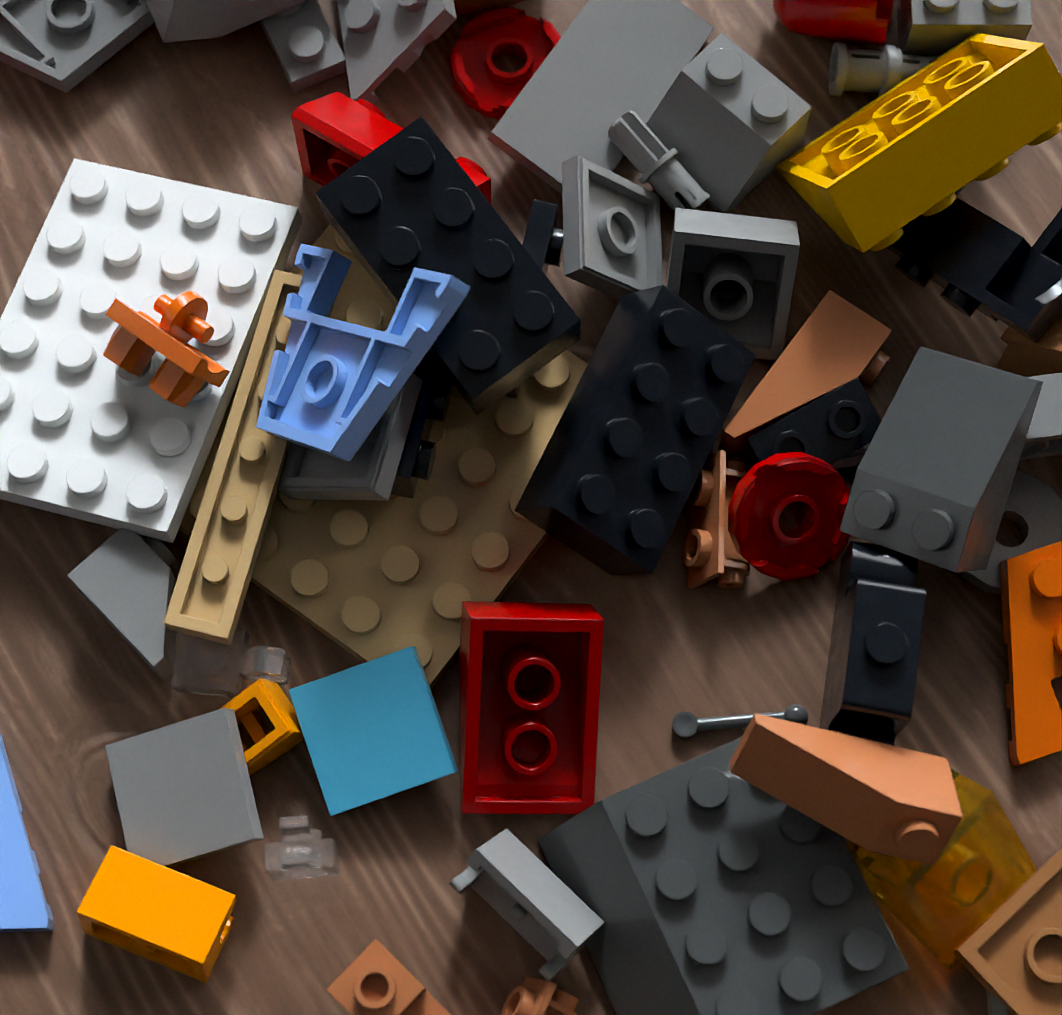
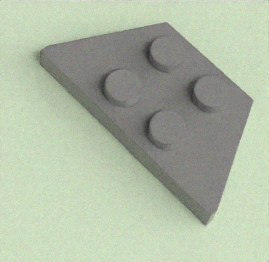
[337,0,457,104]

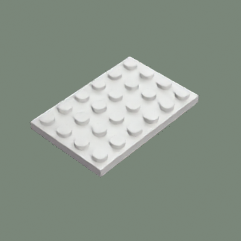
[0,158,303,543]

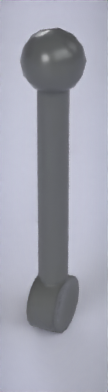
[672,704,809,740]

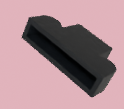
[819,541,926,746]

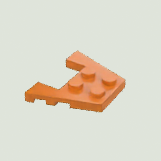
[1000,541,1062,766]

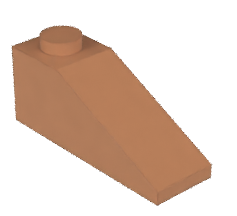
[718,290,892,459]
[729,713,963,866]

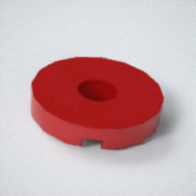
[450,8,561,119]
[728,452,850,581]

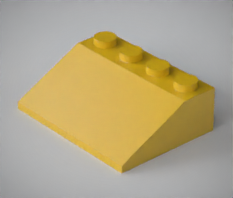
[776,33,1062,253]

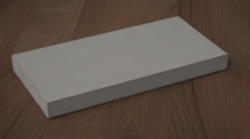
[487,0,715,194]

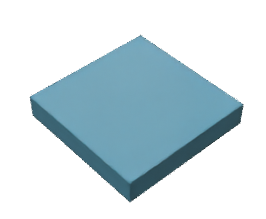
[288,646,458,816]

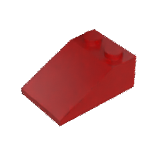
[459,601,604,814]

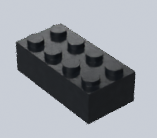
[315,116,581,415]
[514,285,756,576]

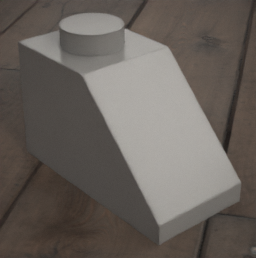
[67,528,177,682]

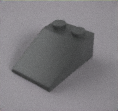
[839,347,1043,572]

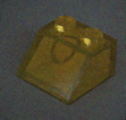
[850,768,1037,970]

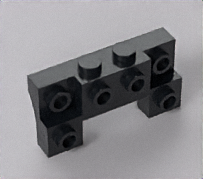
[886,186,1062,344]

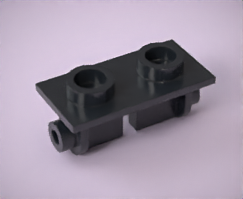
[746,377,881,465]

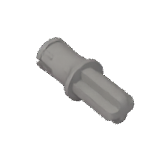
[608,110,711,212]

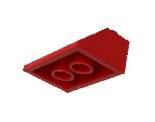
[291,91,491,204]

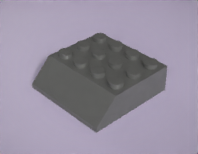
[538,718,909,1015]

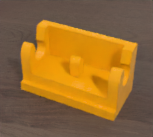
[77,845,236,983]

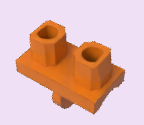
[103,291,230,408]

